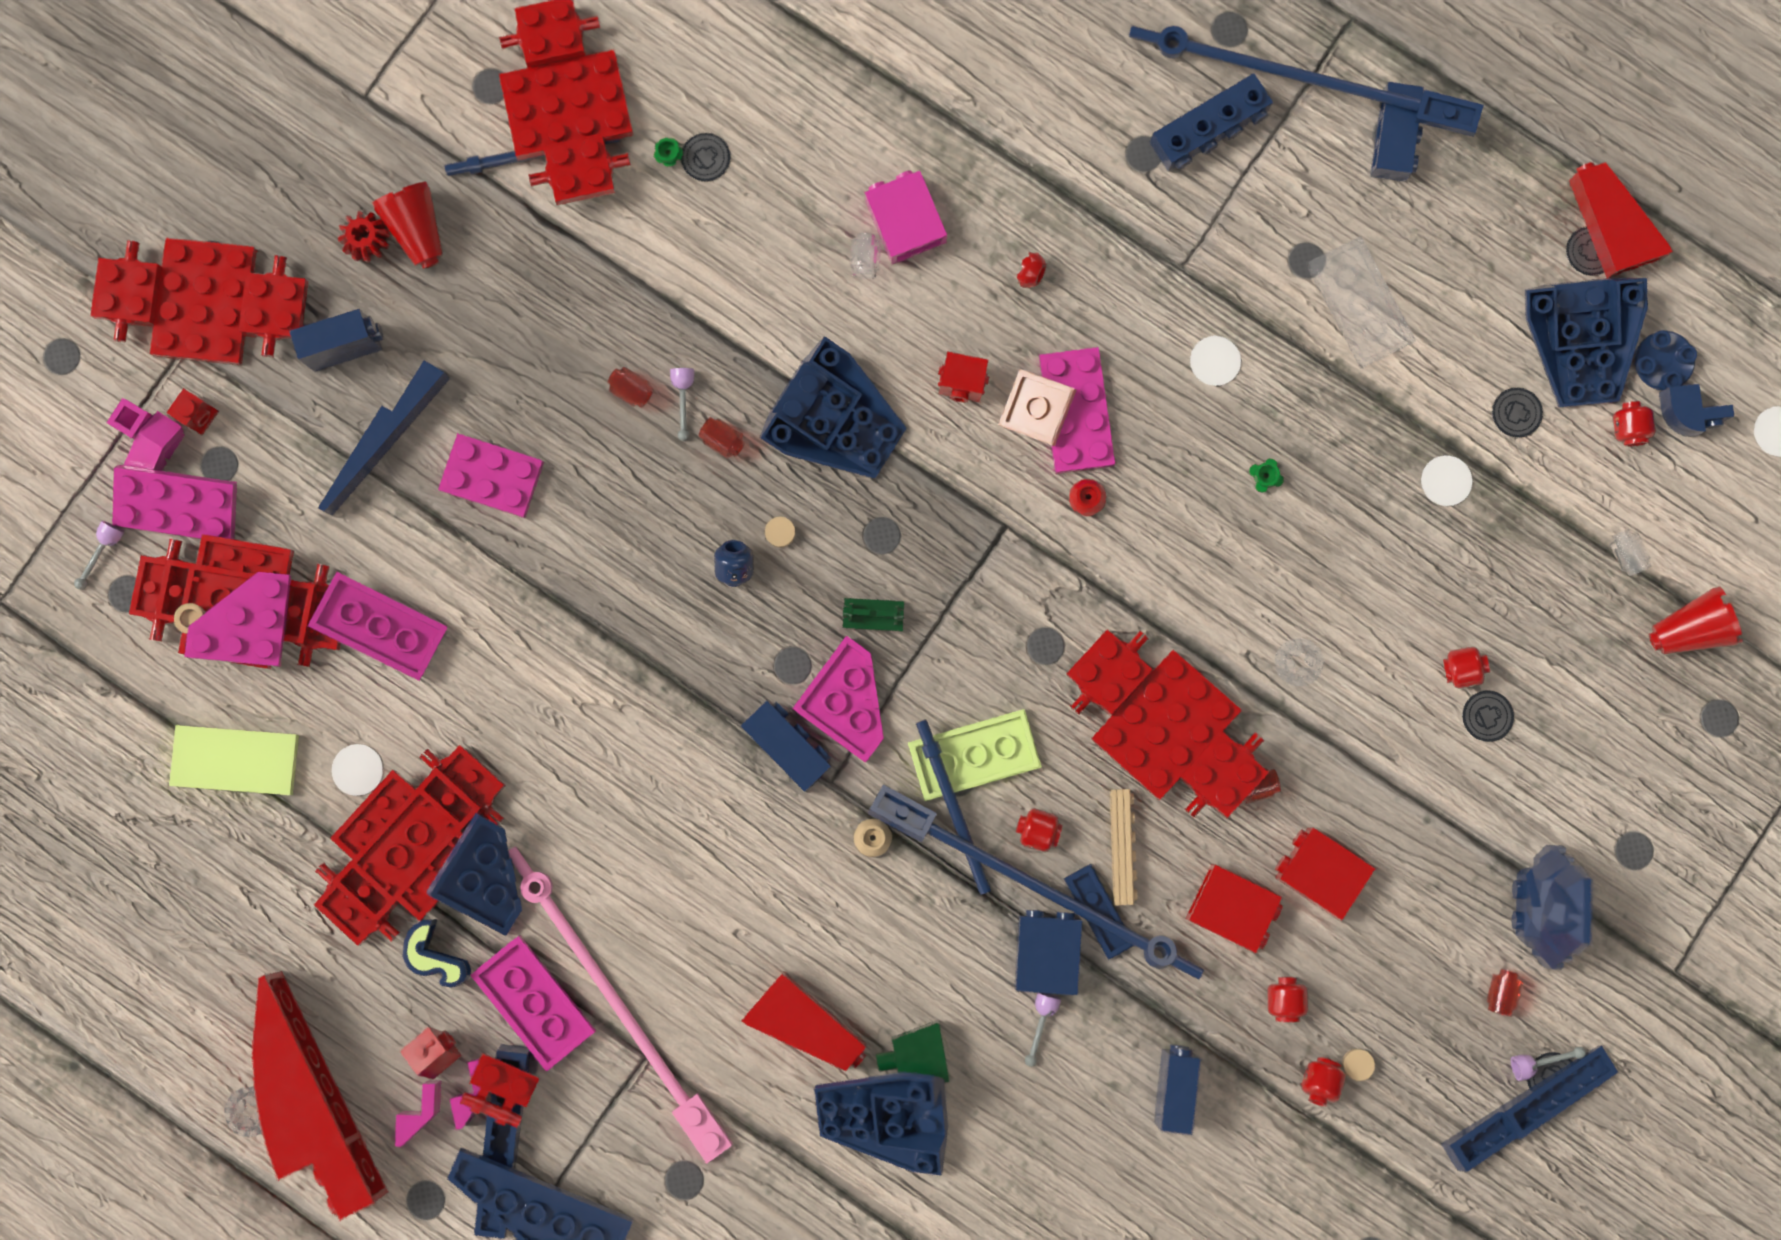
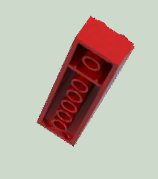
[252,971,389,1221]

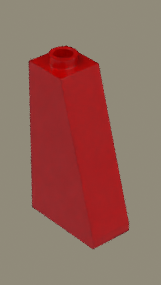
[1569,162,1673,278]
[741,972,867,1071]

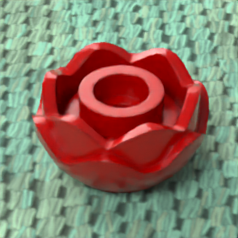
[1017,252,1047,288]
[1069,479,1106,517]

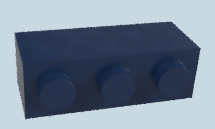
[1370,81,1424,182]
[741,701,831,792]

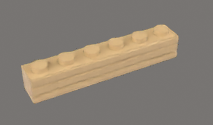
[1109,789,1137,905]

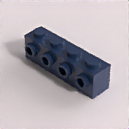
[1149,73,1273,172]

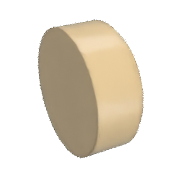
[765,517,795,548]
[174,603,206,634]
[1342,1049,1375,1081]

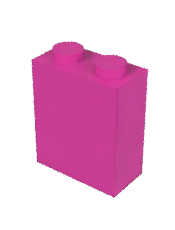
[865,170,947,265]

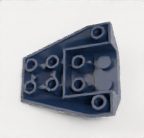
[1525,278,1648,407]
[759,336,907,479]
[814,1072,948,1176]

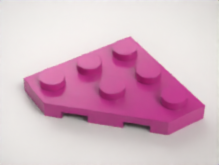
[184,572,291,667]
[792,635,884,763]

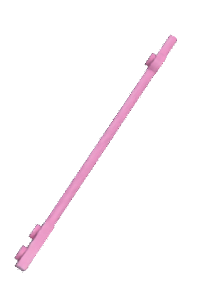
[509,846,733,1163]

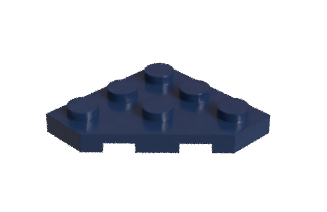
[426,812,522,936]

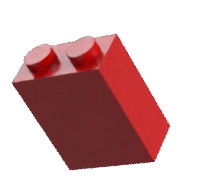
[1275,827,1375,920]
[1185,864,1283,953]

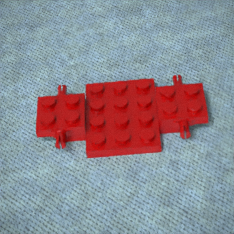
[499,0,634,206]
[90,238,309,365]
[129,534,341,670]
[1066,629,1269,819]
[314,745,506,946]

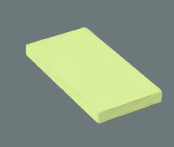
[908,709,1042,801]
[169,725,299,795]

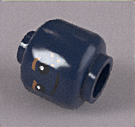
[714,540,754,587]

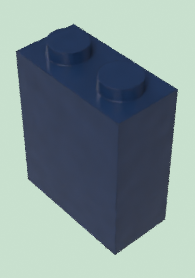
[289,309,384,372]
[1014,910,1082,995]
[1154,1044,1201,1135]

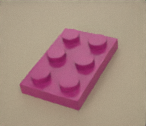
[438,433,544,518]

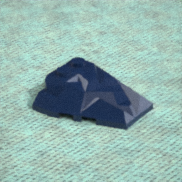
[1511,845,1592,970]

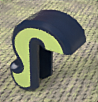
[402,919,471,988]

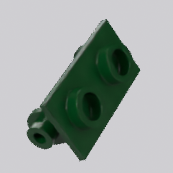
[843,598,905,632]

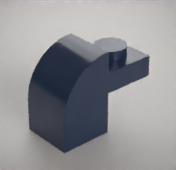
[1659,384,1734,437]

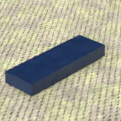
[1063,864,1134,960]

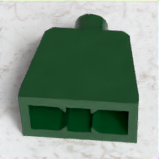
[876,1020,950,1083]

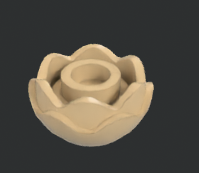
[854,819,892,857]

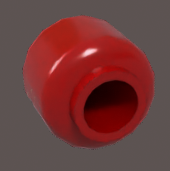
[1612,401,1656,447]
[1443,646,1490,689]
[1015,808,1063,852]
[1267,977,1308,1022]
[1301,1057,1346,1107]

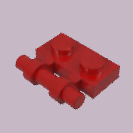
[460,1053,540,1128]

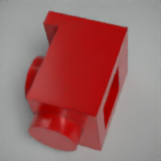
[166,388,219,436]

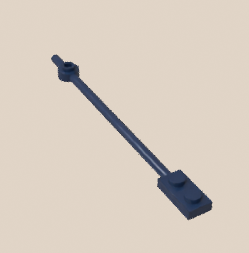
[1129,25,1484,137]
[868,784,1204,980]

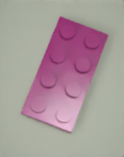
[1039,347,1115,474]
[112,465,237,540]
[308,572,448,682]
[470,935,596,1072]

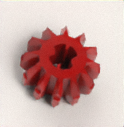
[337,211,390,263]

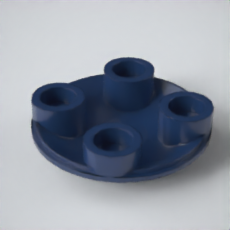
[1634,330,1697,391]

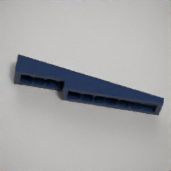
[318,360,451,516]
[474,1044,531,1239]
[1441,1046,1619,1172]

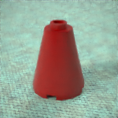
[372,181,443,269]
[1648,586,1743,654]

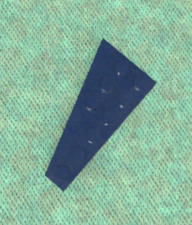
[447,1147,634,1240]

